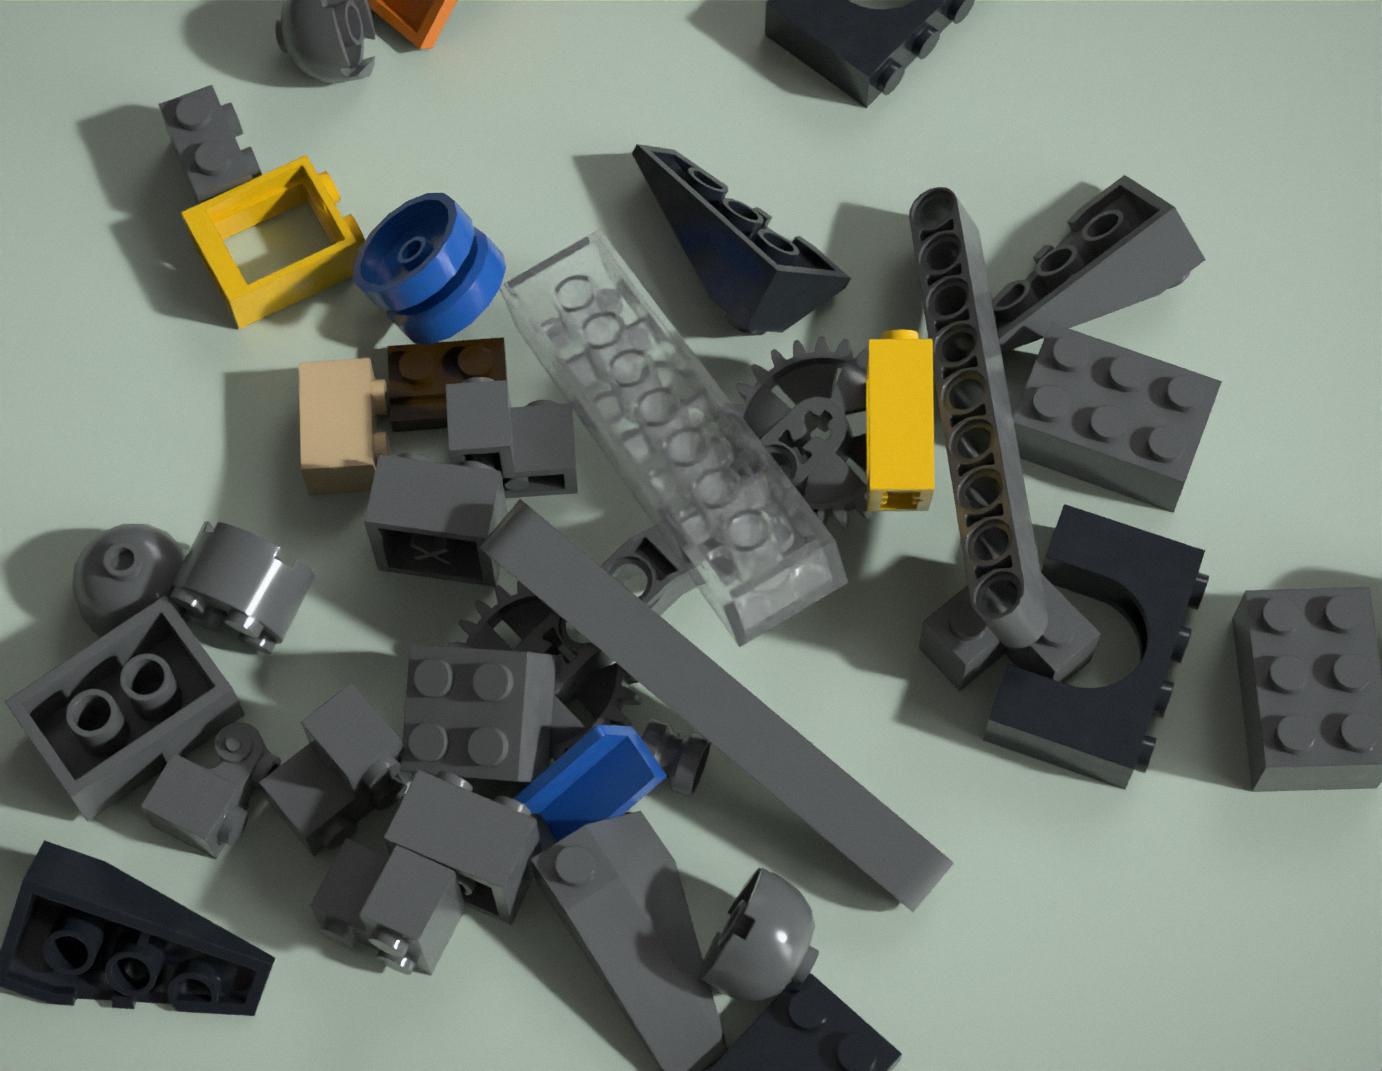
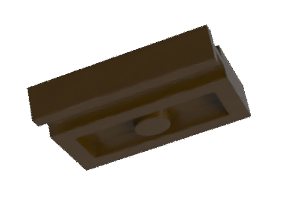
[387,337,508,432]

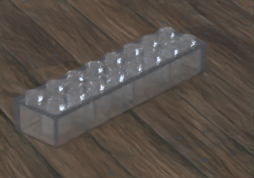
[499,229,848,648]

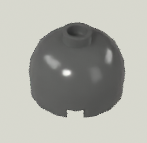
[275,0,375,83]
[72,524,188,638]
[698,868,819,1001]

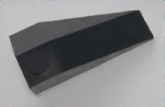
[632,144,851,334]
[0,840,275,1016]

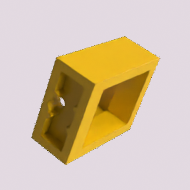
[181,154,365,329]
[866,330,934,511]

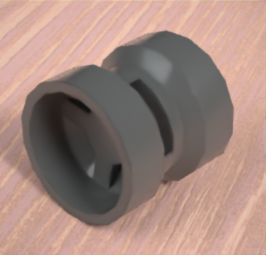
[641,718,711,797]

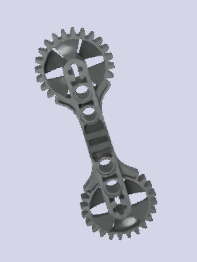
[448,336,871,767]

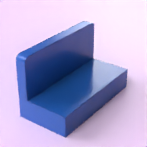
[513,725,667,842]

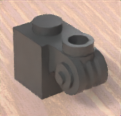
[140,722,281,859]

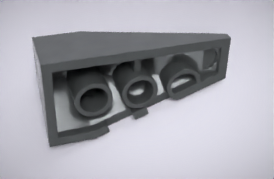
[992,175,1206,354]
[531,811,728,1071]

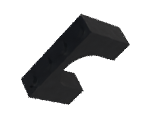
[765,0,975,108]
[983,504,1209,790]

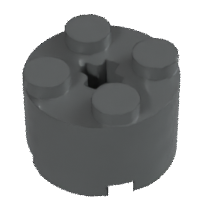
[170,521,315,654]

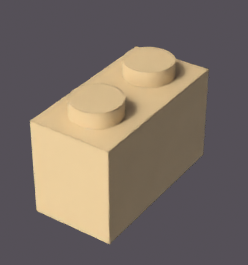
[299,358,390,495]

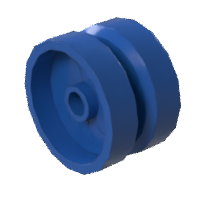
[353,193,506,344]

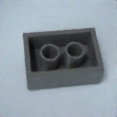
[1013,322,1222,513]
[1232,587,1382,792]
[4,596,245,821]

